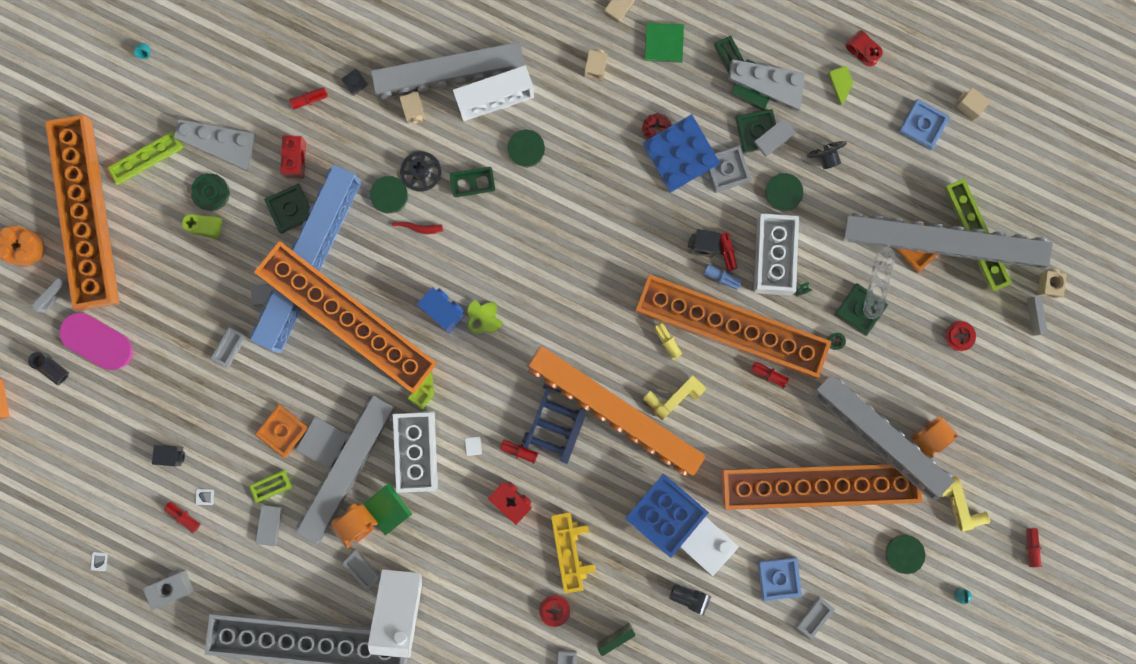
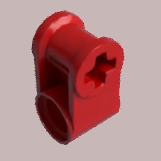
[845,30,883,67]

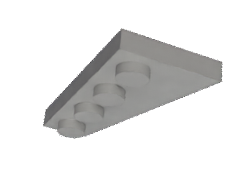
[728,60,805,111]
[174,119,255,171]

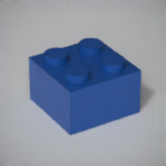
[417,287,465,334]

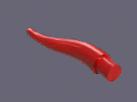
[391,222,444,235]

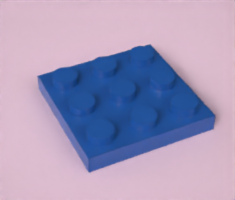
[642,114,720,193]
[625,473,709,558]

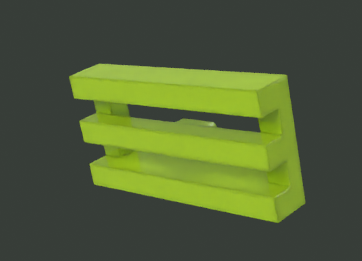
[249,470,293,503]

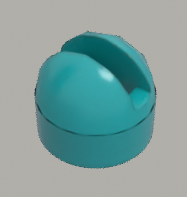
[134,43,151,59]
[954,588,972,604]

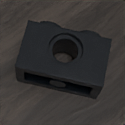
[688,229,720,258]

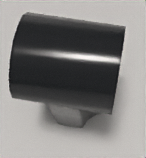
[28,352,70,386]
[669,583,711,615]

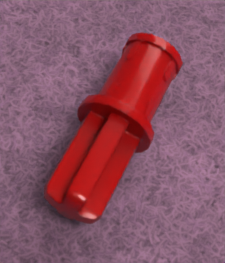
[289,87,328,110]
[719,232,738,271]
[751,362,789,389]
[500,440,539,464]
[164,501,201,534]
[1026,528,1042,567]

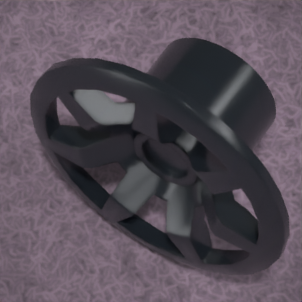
[807,141,847,169]
[400,151,441,192]

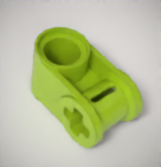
[182,214,222,238]

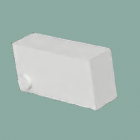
[453,65,534,122]
[754,214,799,296]
[393,411,438,493]
[681,517,739,576]
[368,569,422,658]

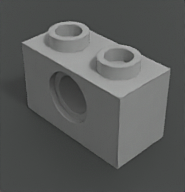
[143,570,194,610]

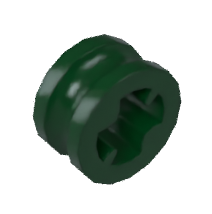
[795,282,812,297]
[827,333,846,350]

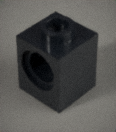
[152,445,185,467]

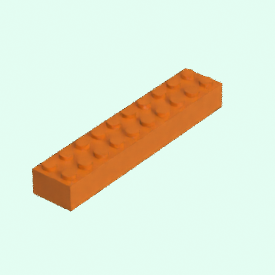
[45,115,120,311]
[254,241,437,394]
[634,274,832,379]
[526,346,706,476]
[721,464,922,510]

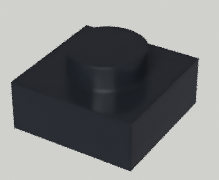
[341,69,368,96]

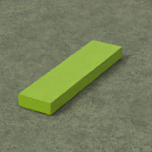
[107,130,184,185]

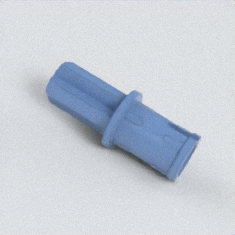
[703,264,742,290]

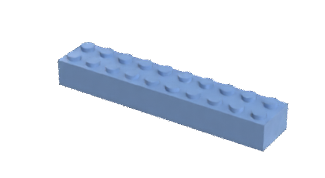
[250,165,362,353]

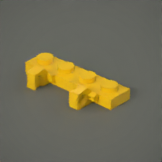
[551,512,596,594]

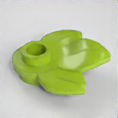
[467,300,503,334]

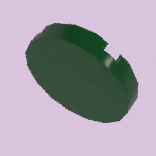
[507,129,545,168]
[191,173,230,212]
[765,173,804,211]
[370,176,408,214]
[886,535,926,574]

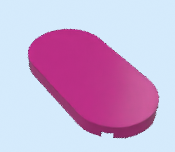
[60,313,133,370]

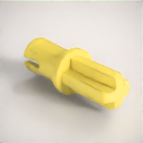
[654,323,683,360]

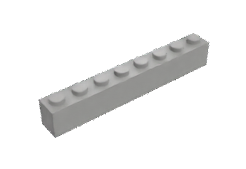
[371,42,524,99]
[813,374,954,502]
[296,396,396,544]

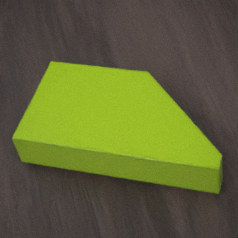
[828,66,853,105]
[407,372,434,410]

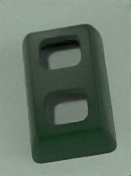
[450,166,495,198]

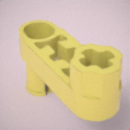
[642,375,707,420]
[941,476,990,532]

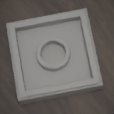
[708,145,752,193]
[296,416,348,468]

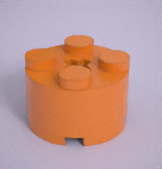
[0,226,45,267]
[911,416,959,458]
[331,503,378,548]

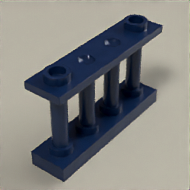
[522,383,588,464]

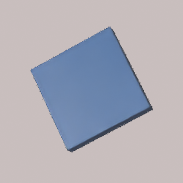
[898,99,950,150]
[757,557,802,601]

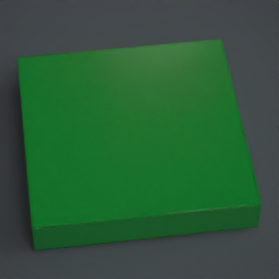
[645,23,684,63]
[363,483,412,536]

